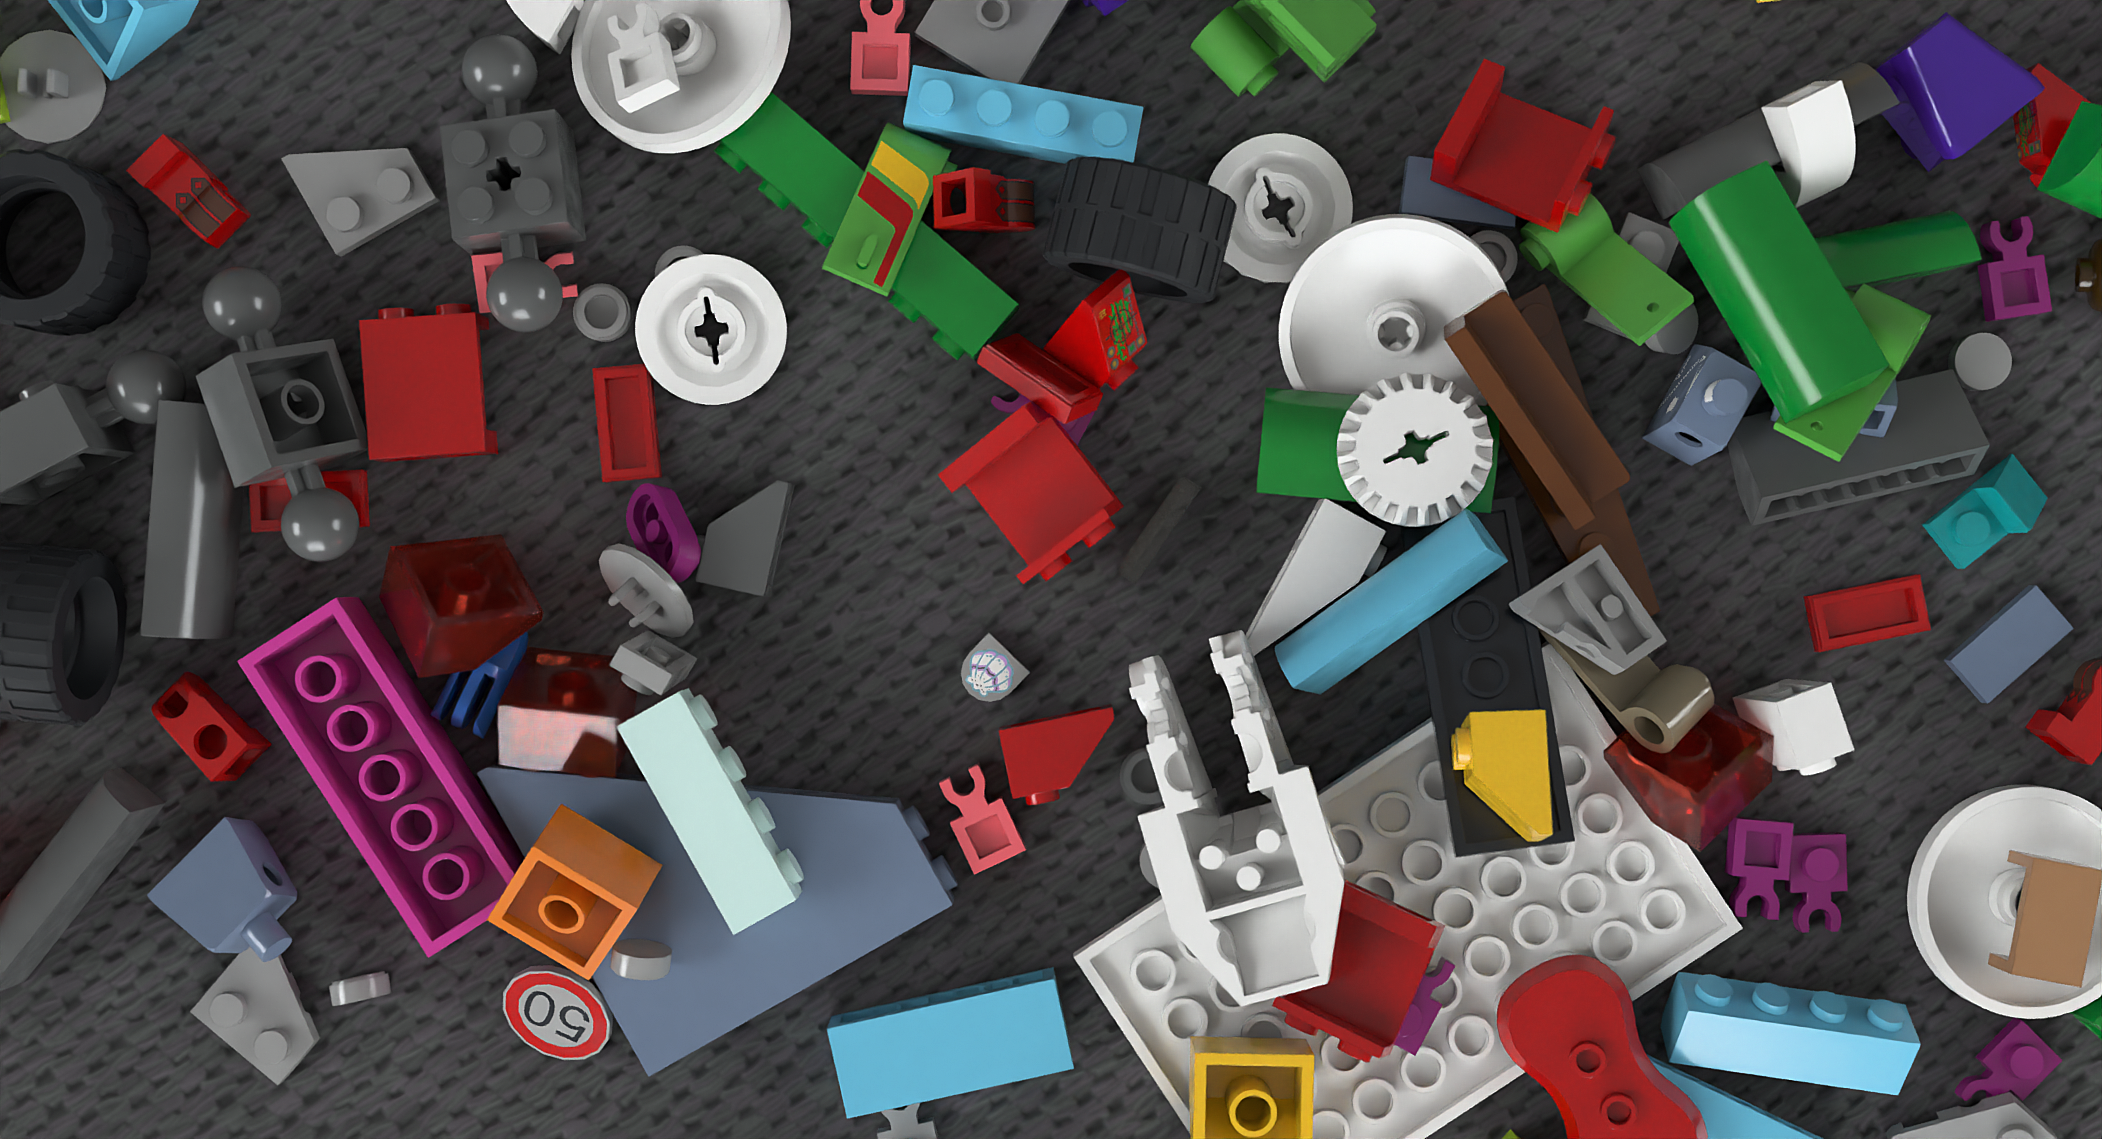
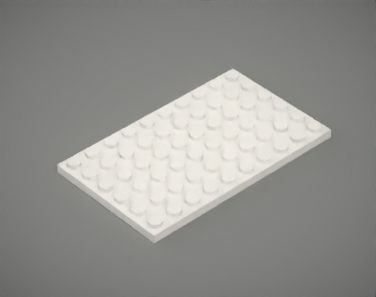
[1073,641,1743,1139]

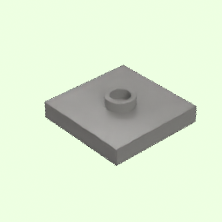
[915,0,1071,84]

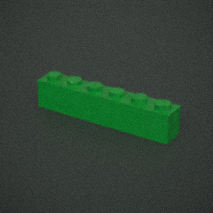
[713,92,1019,362]

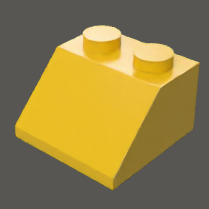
[1451,710,1553,842]
[1189,1036,1314,1139]

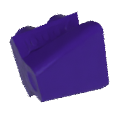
[1874,12,2044,172]

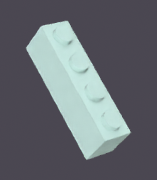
[617,688,804,935]

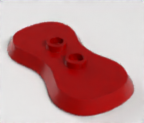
[1497,955,1708,1139]

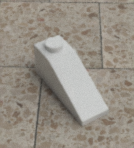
[1245,499,1387,656]

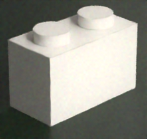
[1733,679,1854,775]

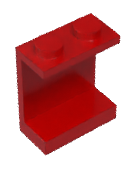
[1430,59,1617,233]
[359,304,498,462]
[938,401,1124,584]
[1272,879,1445,1062]

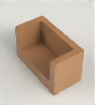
[1988,850,2102,988]

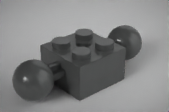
[440,34,586,332]
[196,266,368,562]
[0,350,187,505]

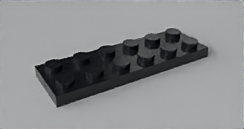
[1400,496,1575,858]

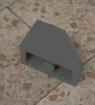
[696,480,795,596]

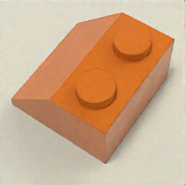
[487,804,663,981]

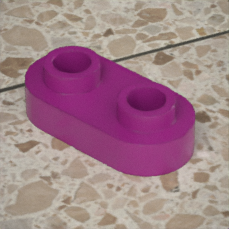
[626,483,701,583]

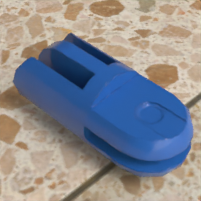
[430,611,529,739]

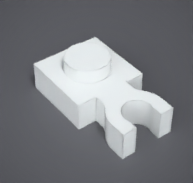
[607,1,680,114]

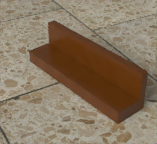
[1443,290,1630,530]

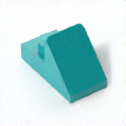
[1922,454,2048,569]

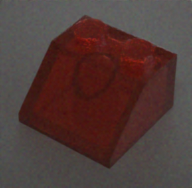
[379,534,544,678]
[497,647,637,778]
[1603,704,1774,852]

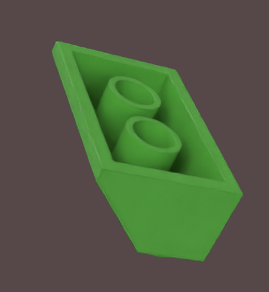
[1243,0,1377,83]

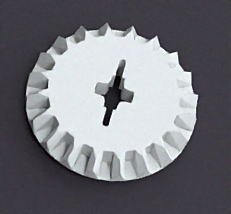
[1208,133,1353,283]
[635,254,787,405]
[1337,372,1493,527]

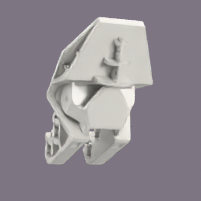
[1129,630,1345,1006]

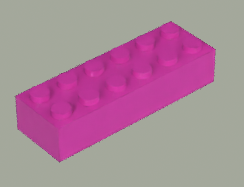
[237,597,525,958]

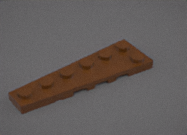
[1486,283,1661,616]

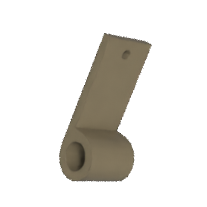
[1538,627,1715,753]

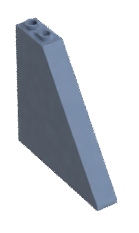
[477,763,958,1076]

